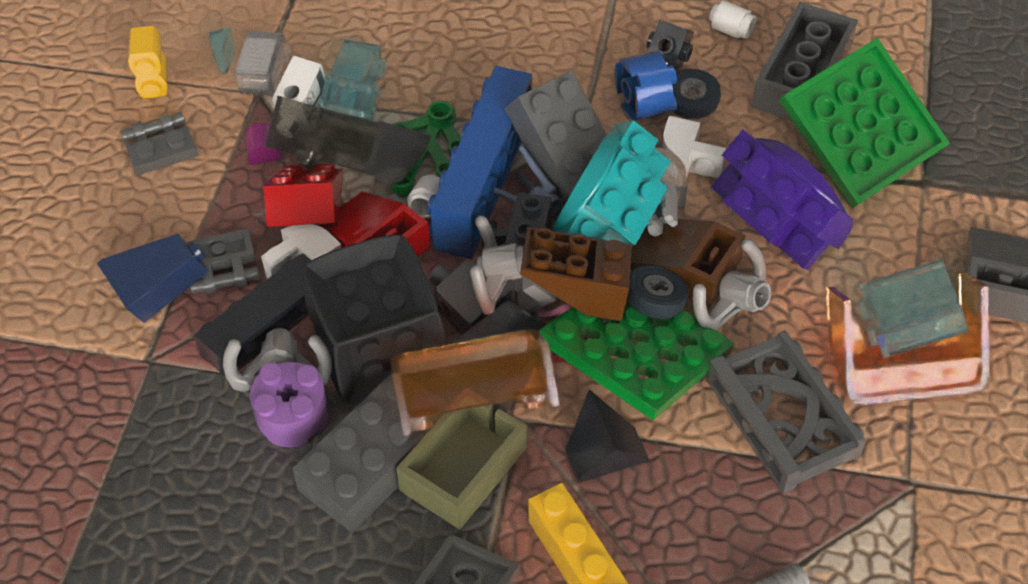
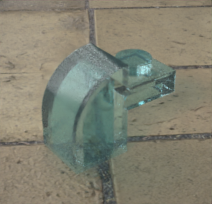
[319,76,381,121]

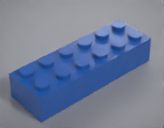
[427,66,532,259]

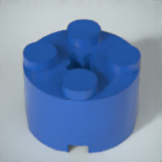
[614,51,677,121]

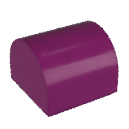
[245,123,281,165]

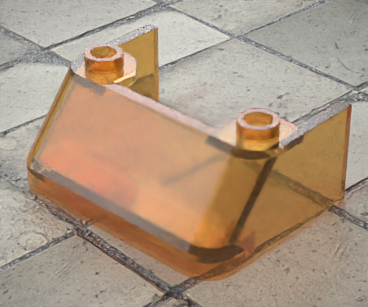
[827,273,989,405]
[390,330,559,435]

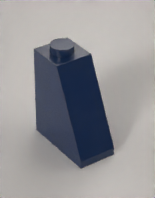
[97,234,209,323]

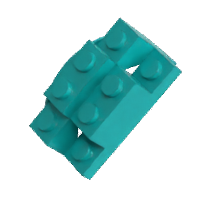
[552,120,671,245]

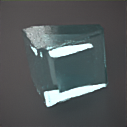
[208,27,235,74]

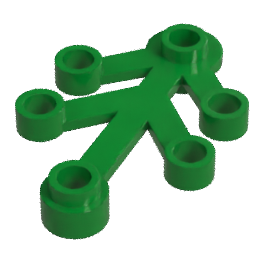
[376,101,461,197]

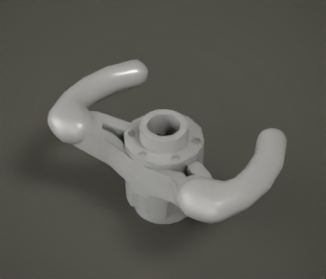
[470,216,524,315]
[693,238,771,331]
[223,328,332,392]

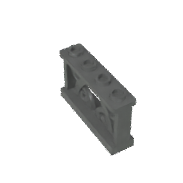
[707,331,865,494]

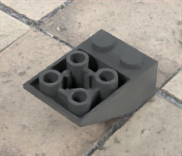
[959,227,1028,323]

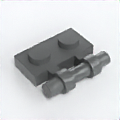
[120,112,199,176]
[187,228,260,295]

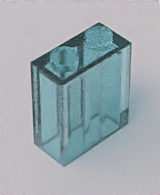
[857,259,969,358]

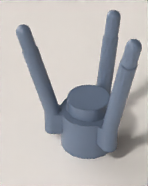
[494,145,563,219]

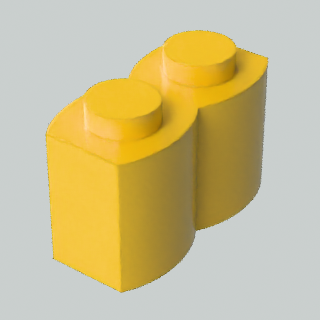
[128,26,168,99]

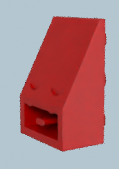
[263,163,344,227]
[317,191,430,257]

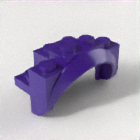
[711,129,853,271]

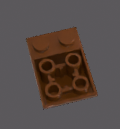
[630,219,746,308]
[520,227,632,321]

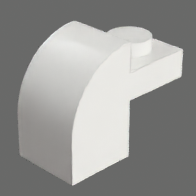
[661,116,726,181]
[261,224,342,279]

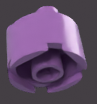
[250,362,329,447]

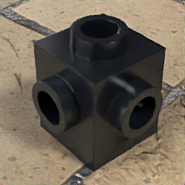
[646,20,694,67]

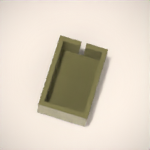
[396,388,527,530]

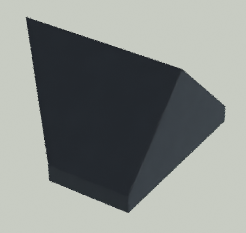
[566,389,649,483]

